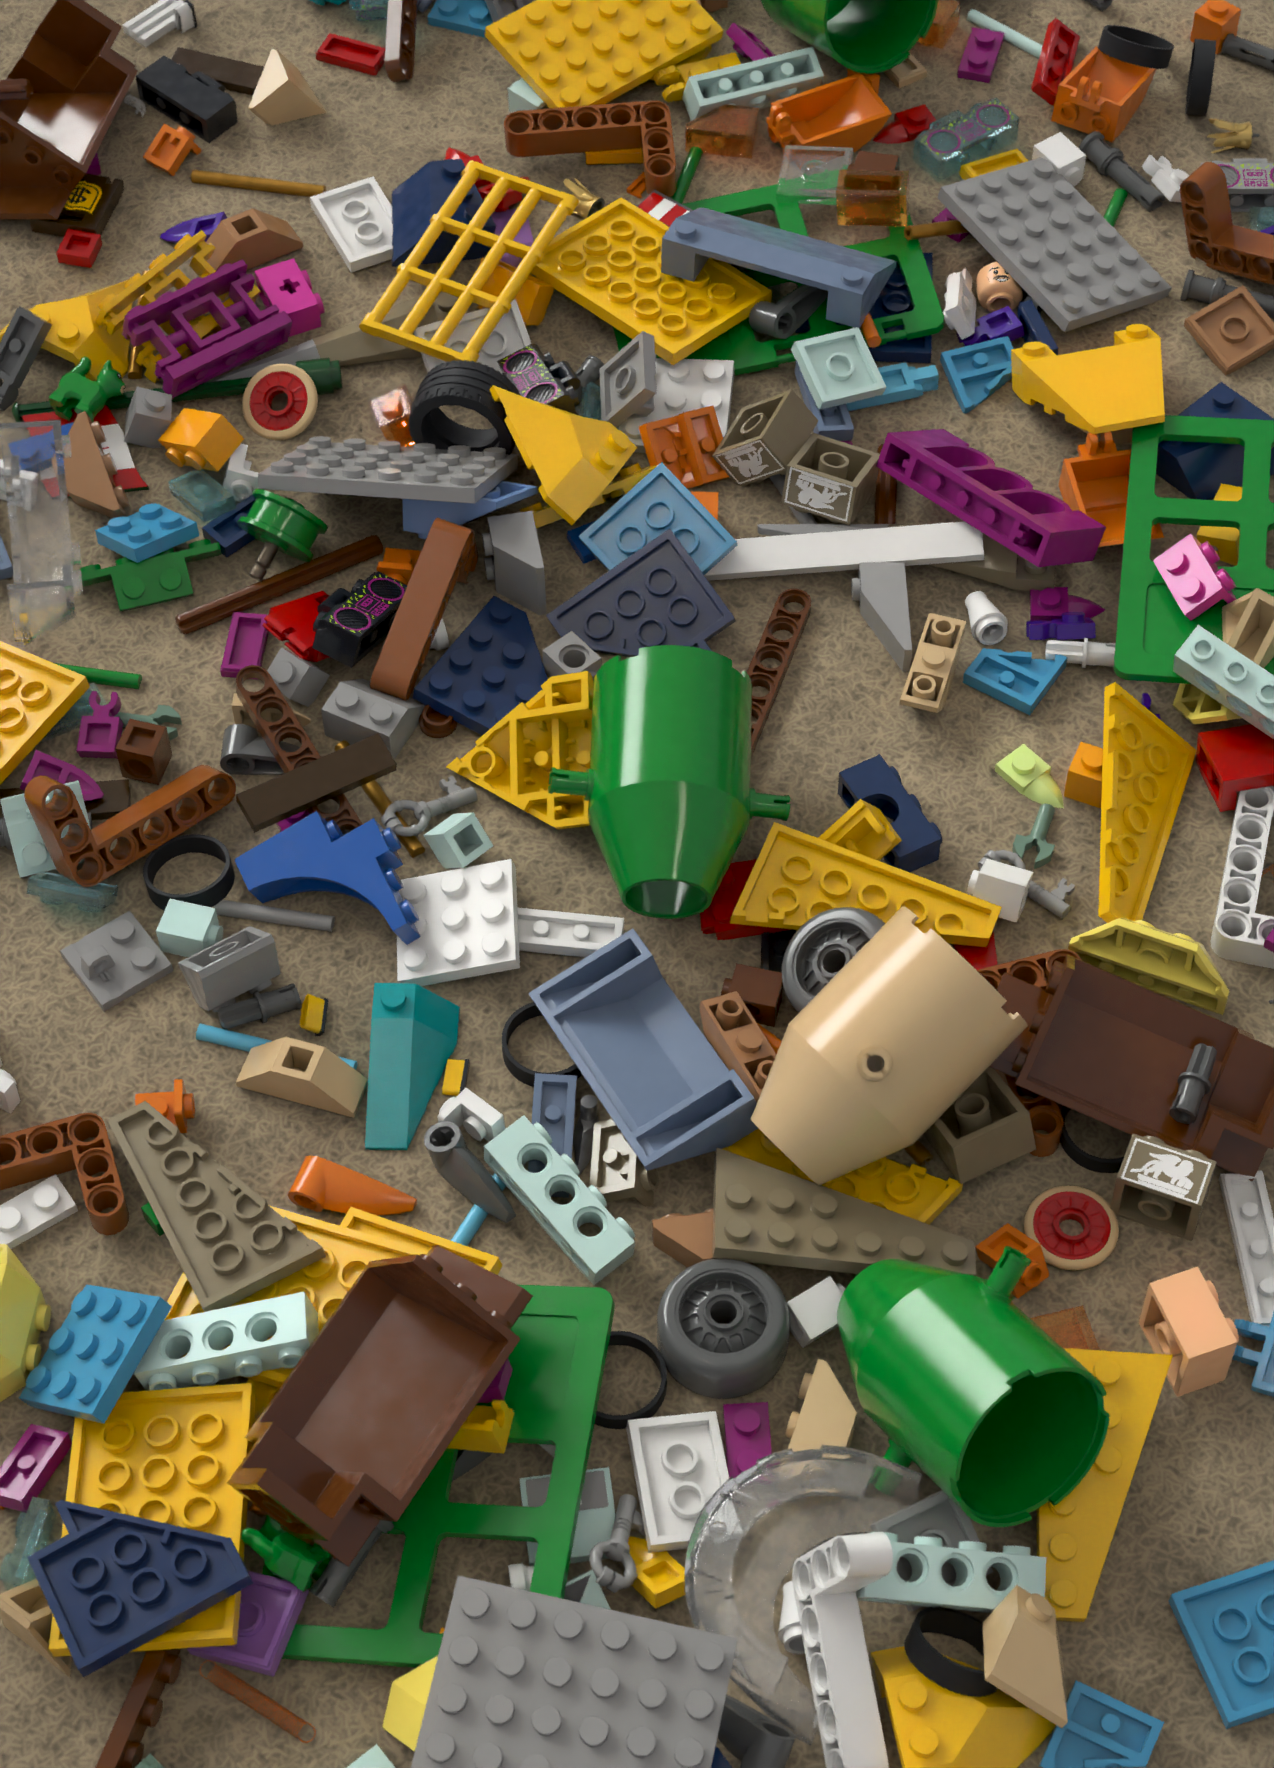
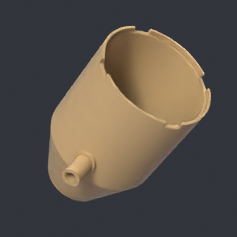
[751,906,1028,1186]

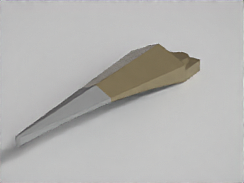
[207,292,471,382]
[757,524,1056,591]

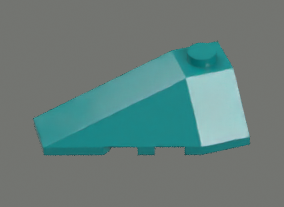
[365,983,460,1150]

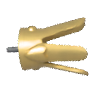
[1207,118,1259,153]
[564,178,604,219]

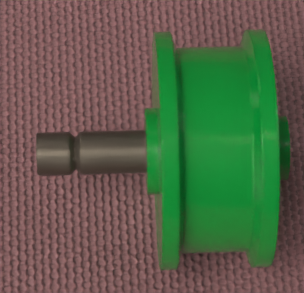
[237,488,328,581]

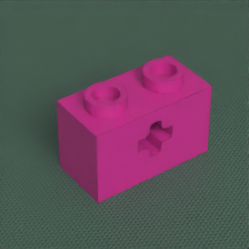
[255,258,324,337]

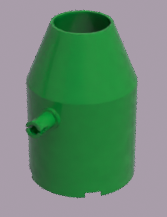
[761,0,938,74]
[548,645,790,919]
[837,1246,1110,1527]

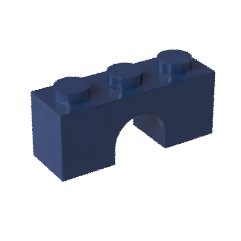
[838,754,943,872]

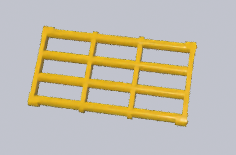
[359,160,579,362]

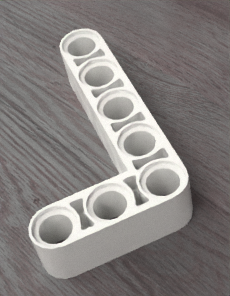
[1211,786,1274,969]
[792,1532,893,1768]

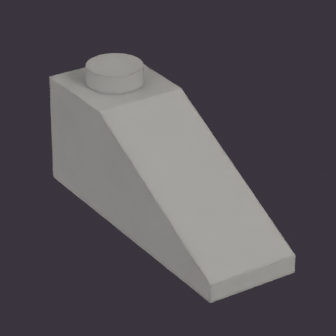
[851,562,912,672]

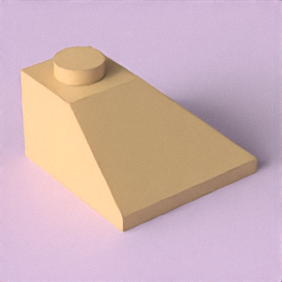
[983,1585,1068,1728]

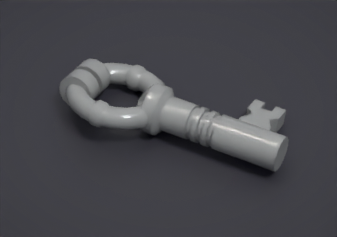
[381,776,477,836]
[977,850,1075,919]
[589,1494,646,1593]

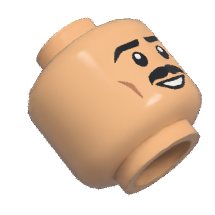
[976,261,1023,313]

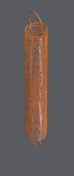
[200,1660,316,1743]

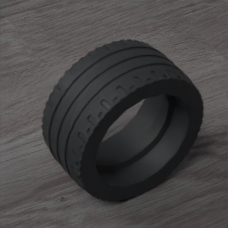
[408,360,521,454]

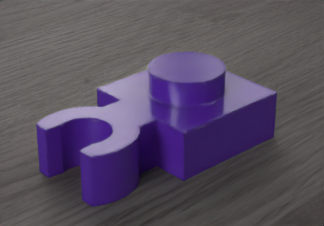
[956,306,1025,347]
[1026,612,1095,640]

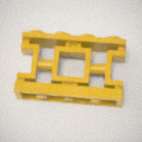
[95,230,261,383]

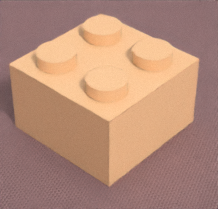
[1139,1267,1239,1397]

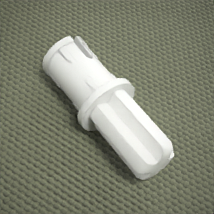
[1045,638,1116,668]

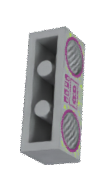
[1200,158,1274,212]

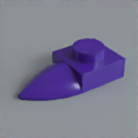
[160,212,227,244]

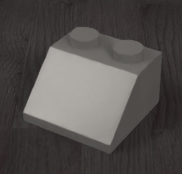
[482,511,547,615]
[321,678,426,760]
[178,926,281,1012]

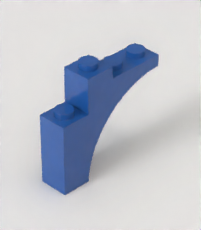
[234,811,421,945]

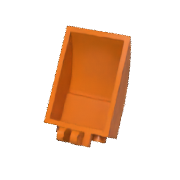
[1051,46,1156,143]
[766,73,892,173]
[1058,431,1164,547]

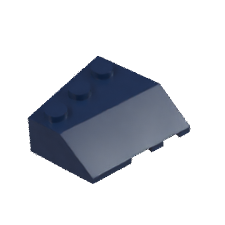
[391,159,496,267]
[1156,382,1274,500]

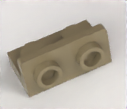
[590,1119,659,1206]

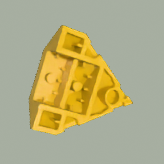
[0,279,132,381]
[489,385,637,526]
[446,671,594,830]
[871,1646,1056,1768]

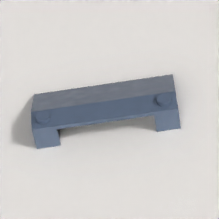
[661,207,897,328]
[528,929,758,1171]

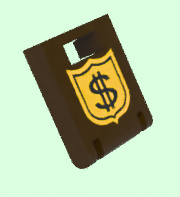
[30,173,124,237]

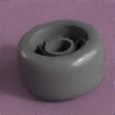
[782,907,886,1013]
[657,1259,790,1399]

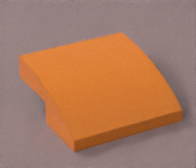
[639,405,729,489]

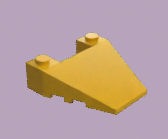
[1011,324,1165,434]

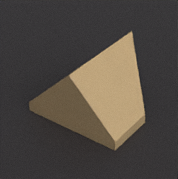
[248,49,326,125]
[1222,588,1274,668]
[0,1578,72,1678]

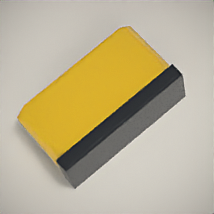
[299,994,328,1036]
[442,1059,470,1096]

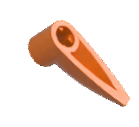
[288,1155,417,1216]

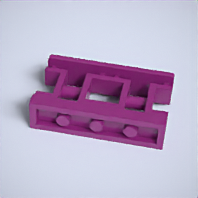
[122,259,292,398]

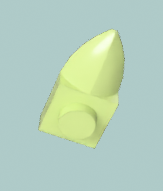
[995,744,1064,808]

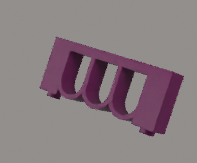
[876,429,1106,567]

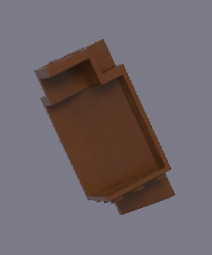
[0,0,138,219]
[989,954,1274,1182]
[227,1245,533,1567]

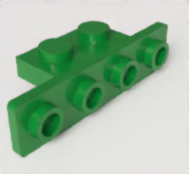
[72,539,221,612]

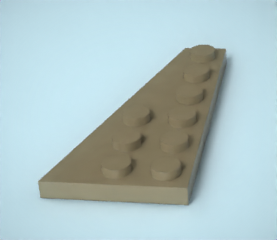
[107,1101,326,1312]
[712,1148,976,1276]

